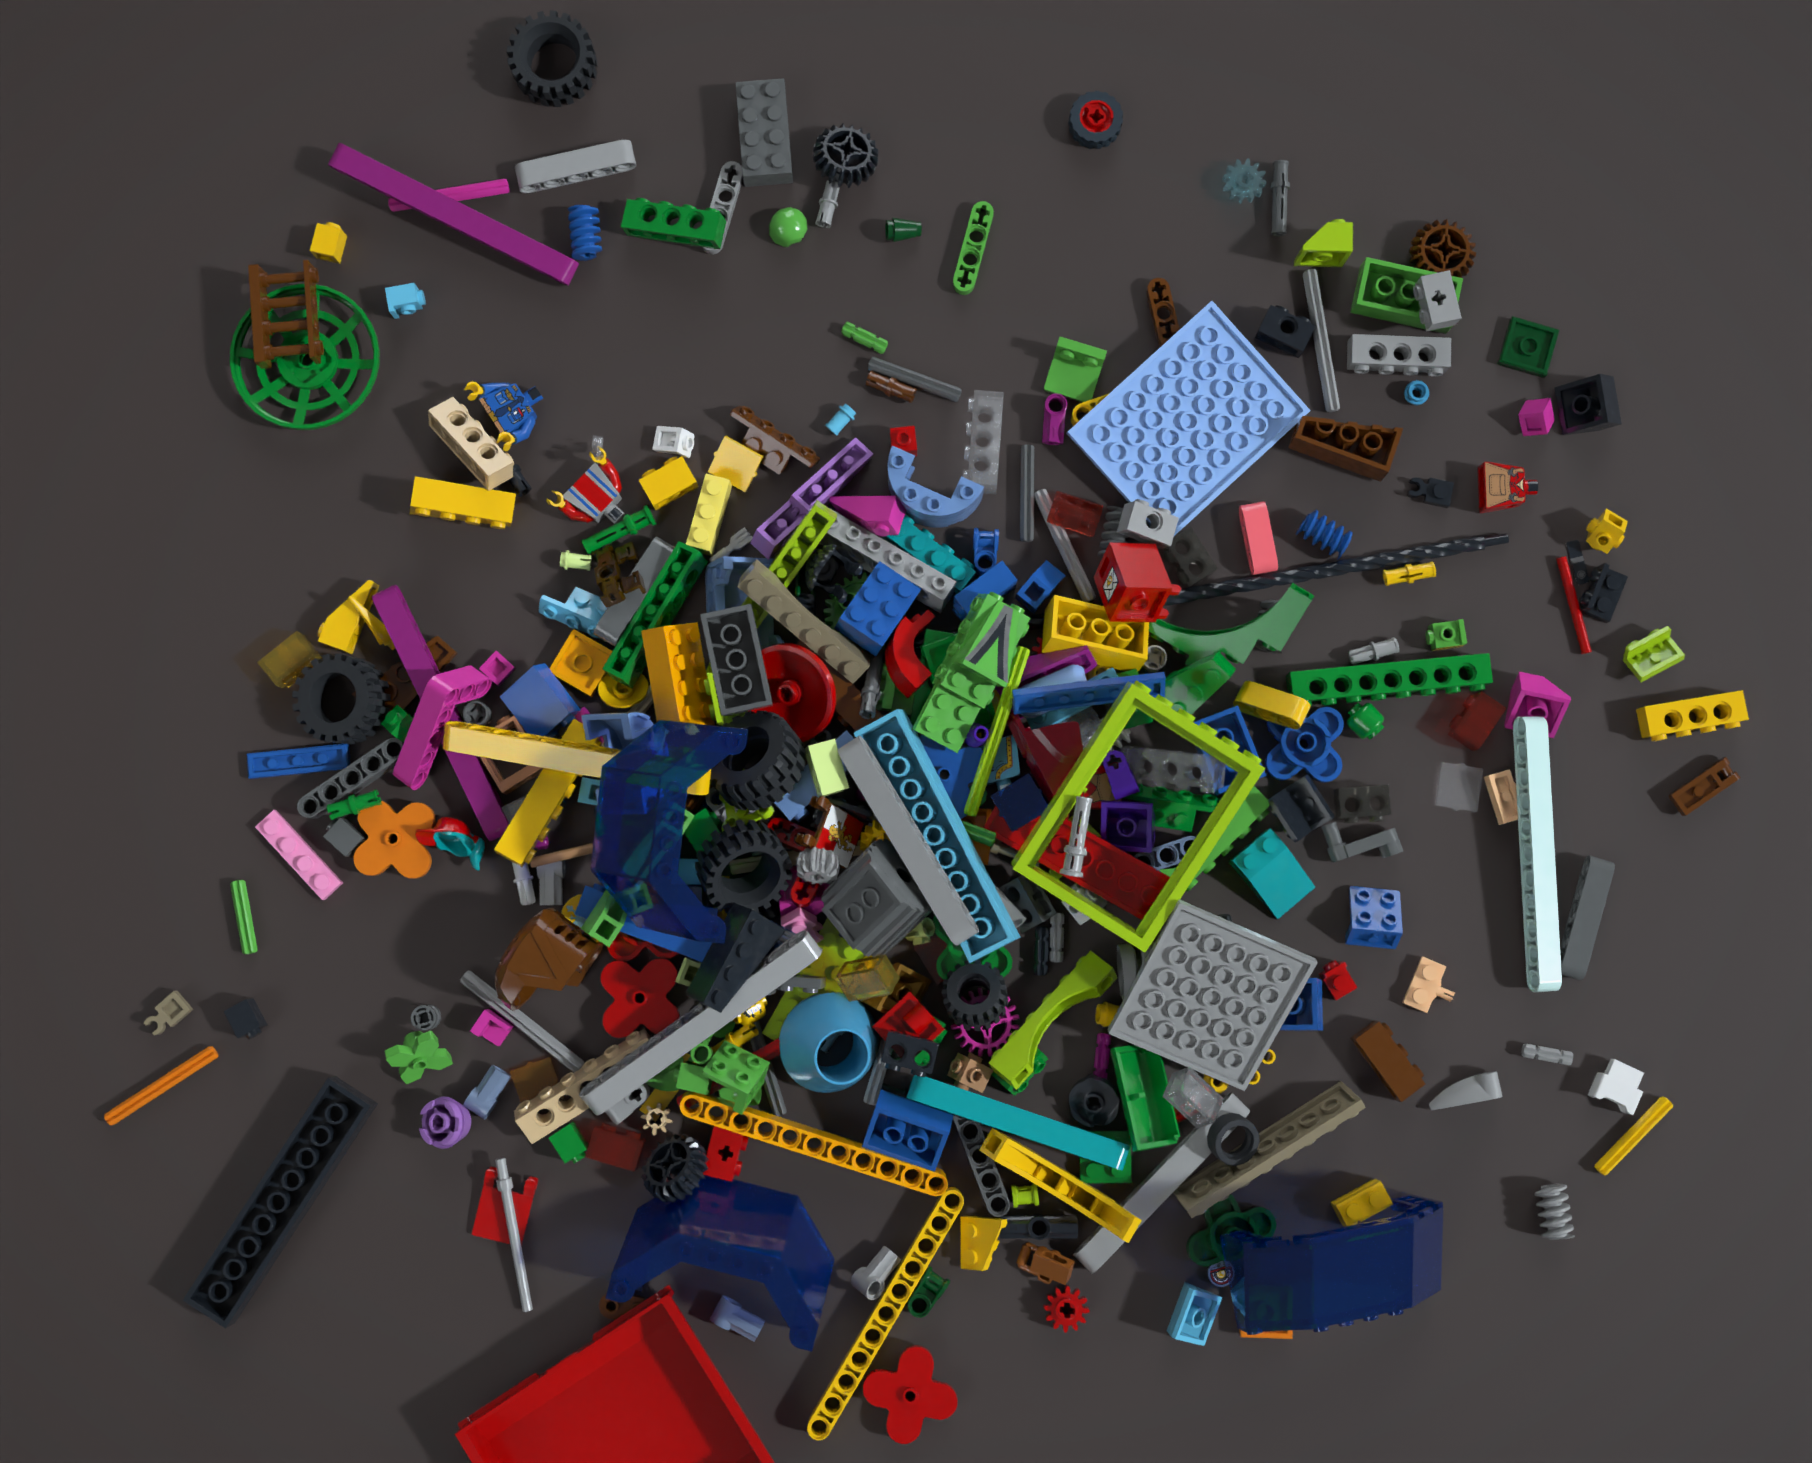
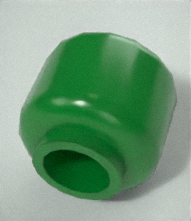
[1347,702,1384,740]

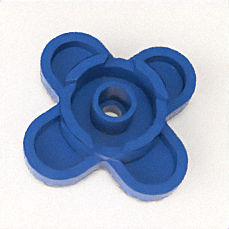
[1265,707,1344,783]
[919,735,983,819]

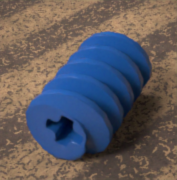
[568,205,602,261]
[1295,510,1353,560]

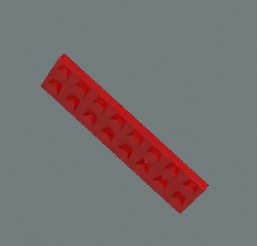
[983,786,1170,930]

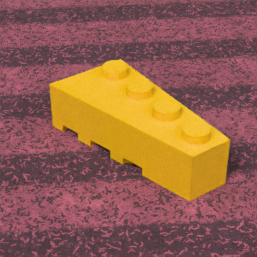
[410,476,516,529]

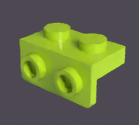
[1623,626,1685,682]

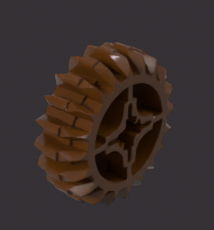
[1408,219,1476,278]

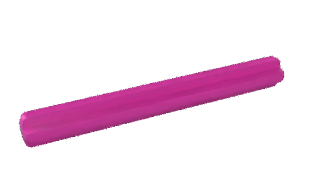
[388,179,510,212]

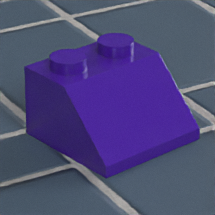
[1101,800,1155,853]

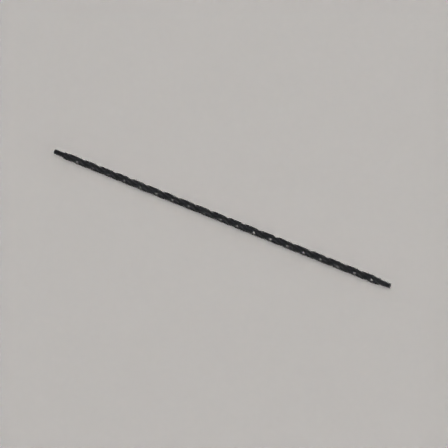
[860,533,1509,654]

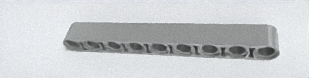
[838,735,979,946]
[1073,1092,1250,1274]

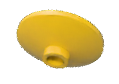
[598,674,649,708]

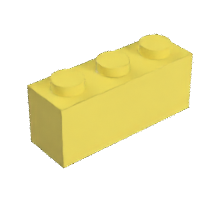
[686,474,732,556]

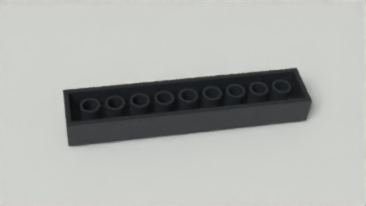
[183,1076,378,1329]

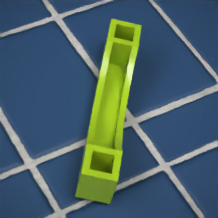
[989,951,1117,1090]

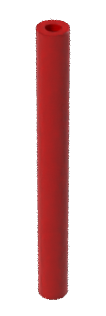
[1556,556,1592,654]

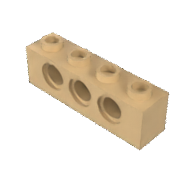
[428,397,514,491]

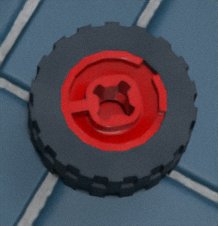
[1068,91,1123,149]

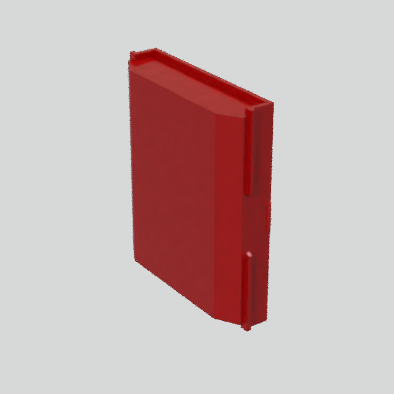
[455,1285,775,1463]

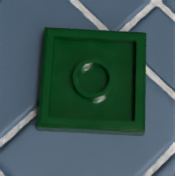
[1497,316,1559,378]

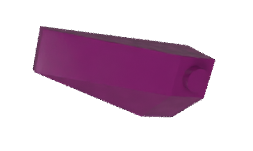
[995,645,1097,719]

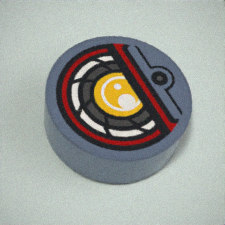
[1207,1261,1233,1287]

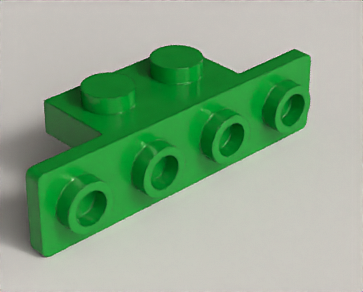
[1124,783,1221,832]

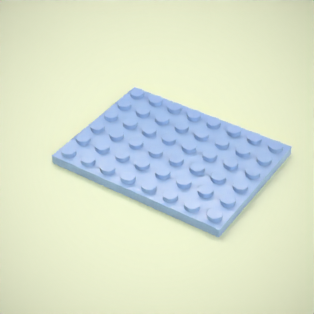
[1066,301,1311,536]

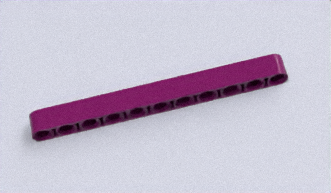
[328,143,579,286]
[372,584,511,842]

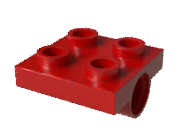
[872,991,945,1058]

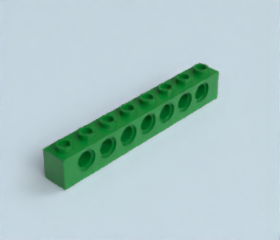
[1286,653,1493,706]

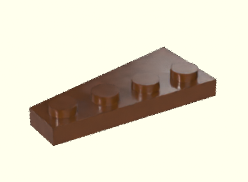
[352,636,457,720]

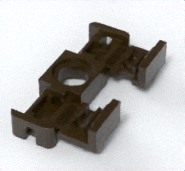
[591,541,646,608]

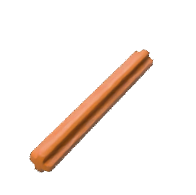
[104,1046,218,1125]

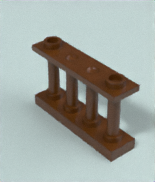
[248,260,324,369]

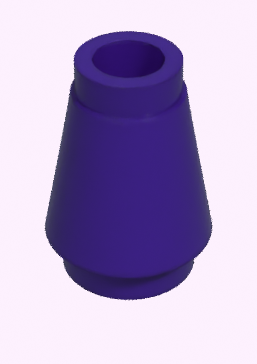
[964,723,989,748]

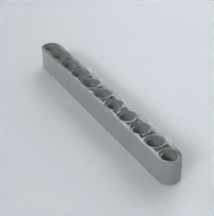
[579,930,822,1115]

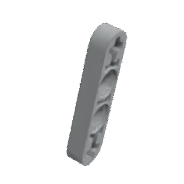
[702,161,743,255]

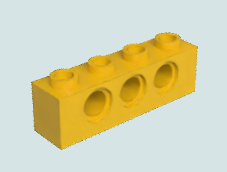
[1636,690,1749,741]

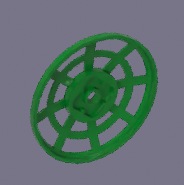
[230,284,380,430]

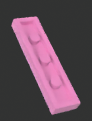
[255,810,343,900]

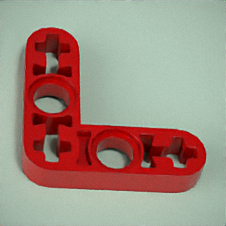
[767,817,821,908]

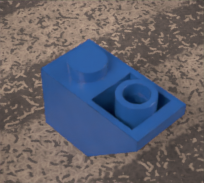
[1015,560,1066,614]

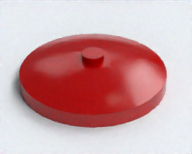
[748,643,836,742]

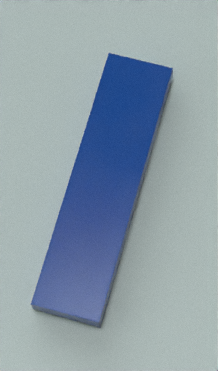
[247,744,350,779]

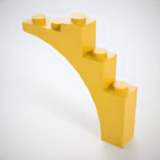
[979,1128,1142,1243]

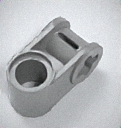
[605,1083,650,1126]

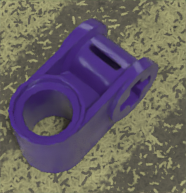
[1103,750,1140,800]

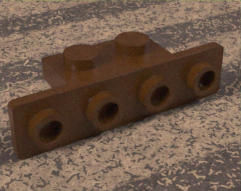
[730,406,821,475]

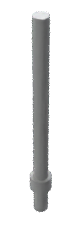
[495,1157,533,1312]

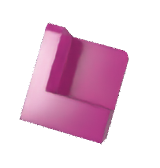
[1518,398,1555,436]
[470,1009,514,1046]

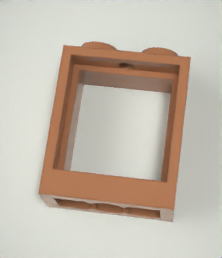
[480,715,543,795]

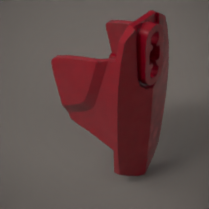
[1007,711,1083,819]

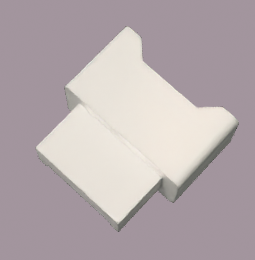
[1588,1059,1644,1115]

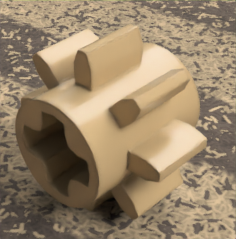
[641,1103,673,1135]

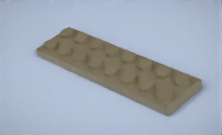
[1173,1081,1366,1218]

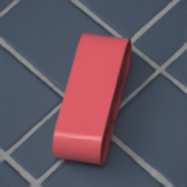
[1239,501,1278,575]

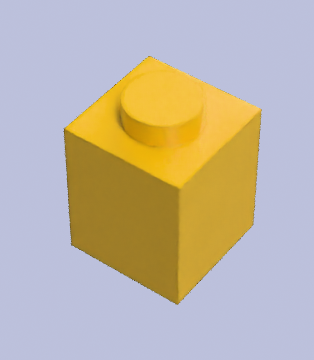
[310,222,347,264]

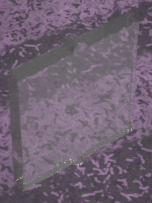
[1435,762,1483,812]

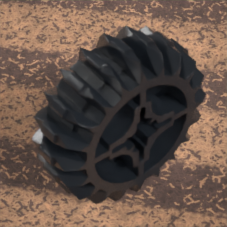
[813,123,879,188]
[641,1134,709,1203]

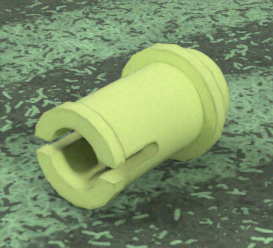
[560,550,592,571]

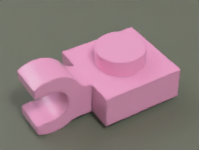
[781,907,824,943]

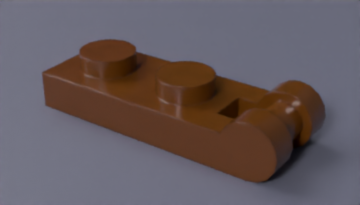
[1668,757,1741,816]

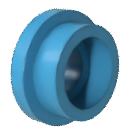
[1404,380,1429,405]

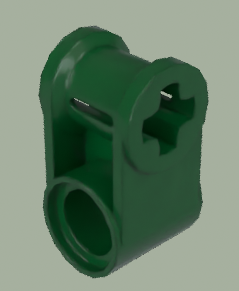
[907,1266,951,1318]

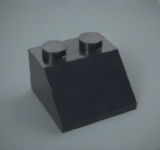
[1554,374,1622,435]

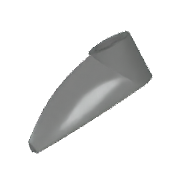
[1429,1071,1503,1110]

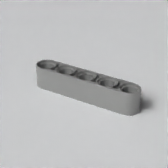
[515,140,636,193]

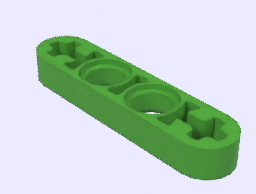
[953,201,994,295]

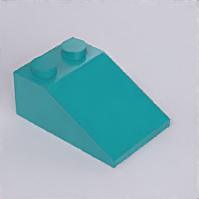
[1228,828,1315,919]

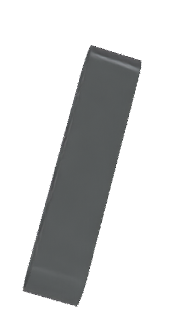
[593,537,675,647]
[297,738,404,819]
[1560,855,1615,981]
[951,1113,1010,1217]

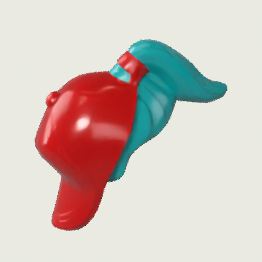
[415,817,485,870]

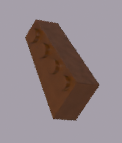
[1288,416,1403,482]

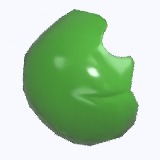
[769,207,808,247]

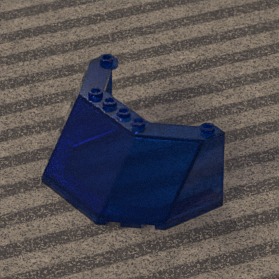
[590,720,748,944]
[605,1175,835,1352]
[1220,1194,1443,1335]

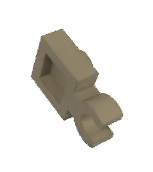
[144,991,194,1035]

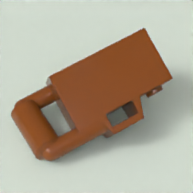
[1016,1242,1075,1285]

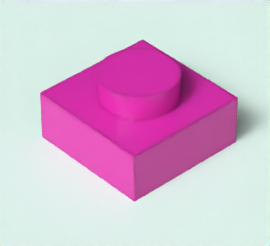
[479,651,516,686]

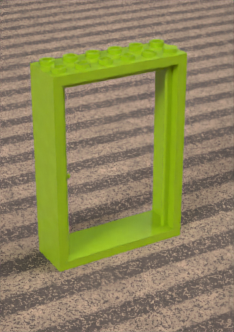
[1011,680,1265,952]

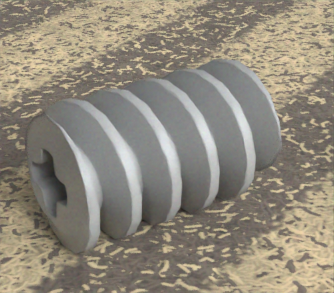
[1534,1184,1575,1240]

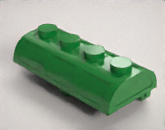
[1110,1045,1180,1152]

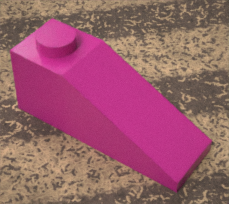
[829,496,906,536]

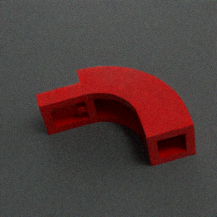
[885,609,936,698]

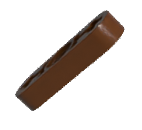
[1146,278,1180,346]

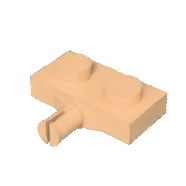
[1484,769,1518,825]
[1402,956,1455,1013]

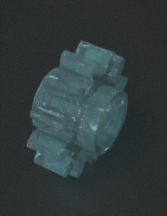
[1222,158,1267,204]

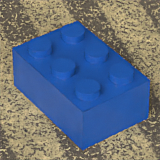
[834,561,921,656]
[1194,705,1266,796]
[862,1090,954,1172]

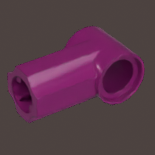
[1042,393,1067,445]

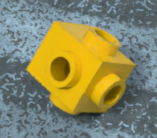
[1586,508,1628,554]

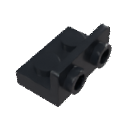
[1580,563,1628,623]

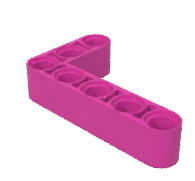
[393,666,492,790]

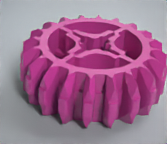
[951,988,1019,1056]

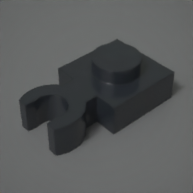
[1407,477,1454,508]

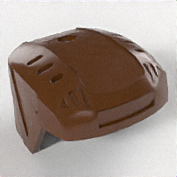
[495,908,603,1011]

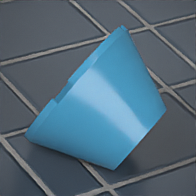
[779,992,879,1093]

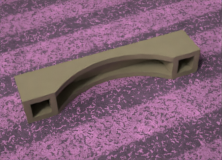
[737,559,871,684]

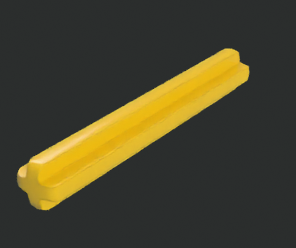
[1594,1096,1673,1176]

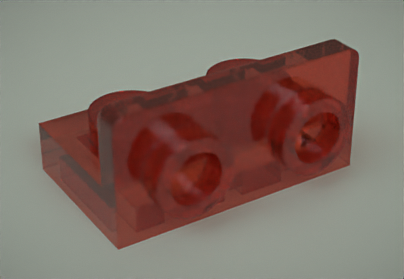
[1047,491,1103,537]

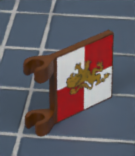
[795,796,865,869]

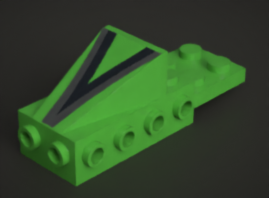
[912,592,1030,753]

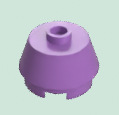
[419,1097,471,1149]

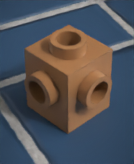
[947,1052,993,1093]

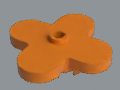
[354,801,436,879]

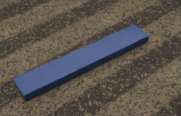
[1012,672,1166,715]

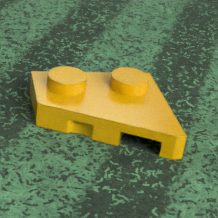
[961,1216,1007,1271]

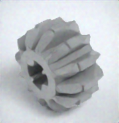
[796,847,840,885]

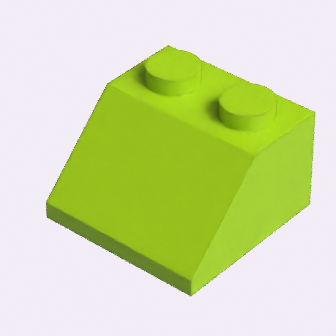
[1294,219,1353,267]

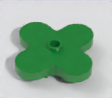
[933,915,1012,980]

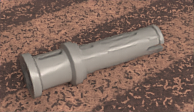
[1060,796,1093,877]

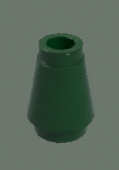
[885,217,922,242]

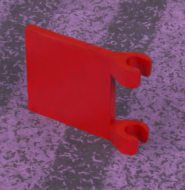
[471,1167,538,1246]

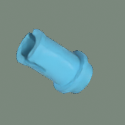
[825,403,856,436]

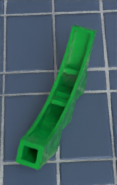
[1149,583,1315,666]

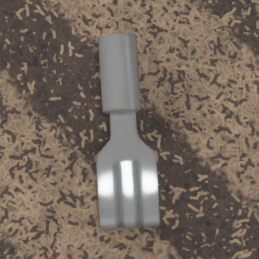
[709,527,753,563]

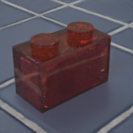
[1448,691,1506,751]
[585,1123,646,1172]

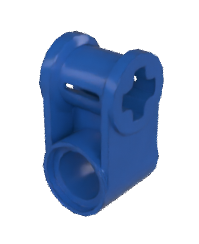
[973,528,999,576]

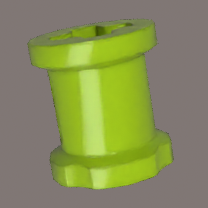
[1011,1183,1039,1208]

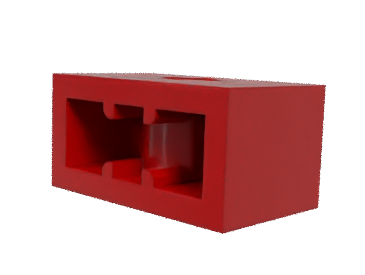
[703,1126,749,1182]

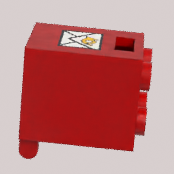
[1094,542,1181,622]

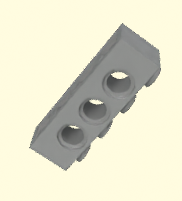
[1347,334,1451,376]

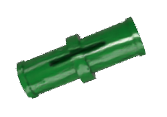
[327,789,382,820]

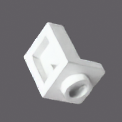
[652,426,694,458]

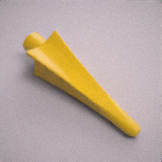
[348,596,395,650]

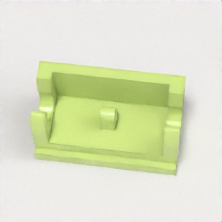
[805,739,849,798]

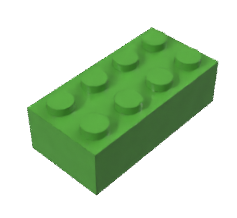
[1350,257,1463,334]

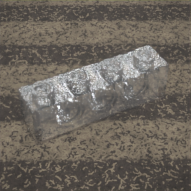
[963,390,1004,494]
[1120,746,1226,793]

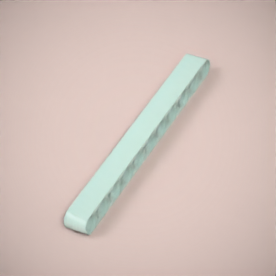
[1513,716,1562,992]

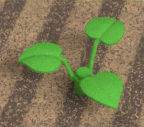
[645,1020,761,1106]

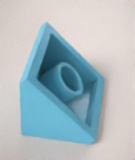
[1167,1282,1222,1346]

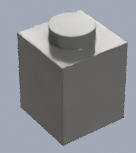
[323,817,368,858]

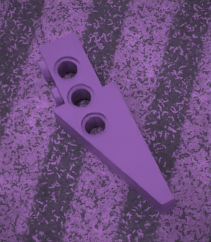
[751,437,873,560]

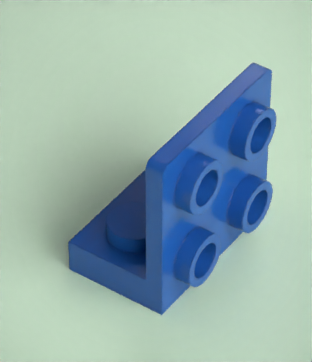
[1345,886,1403,949]

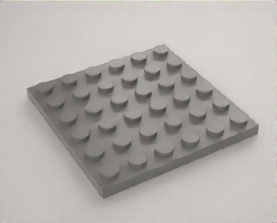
[1107,900,1318,1091]

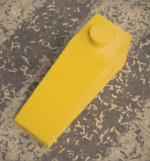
[318,580,379,654]

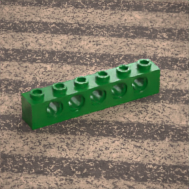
[602,541,708,689]

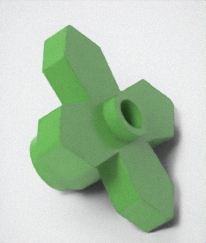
[384,1031,453,1084]

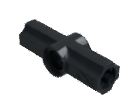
[1000,1213,1078,1240]

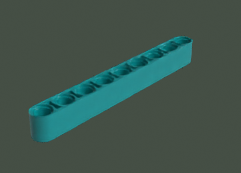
[906,1075,1130,1171]

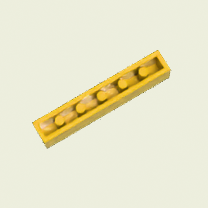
[494,719,602,867]

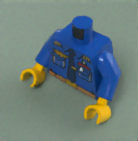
[464,382,543,451]

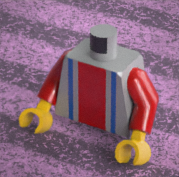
[546,446,625,524]

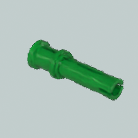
[581,504,657,554]

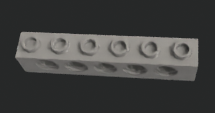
[819,508,956,614]

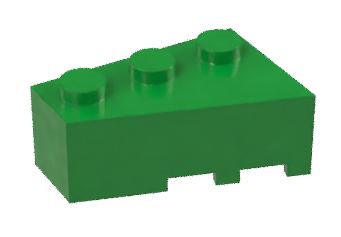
[1164,652,1236,715]

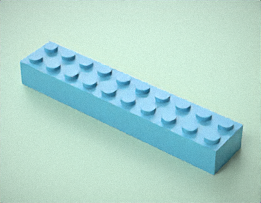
[854,709,1021,963]

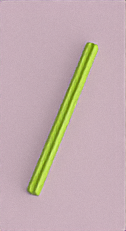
[964,646,1030,817]

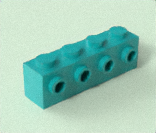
[881,514,976,594]

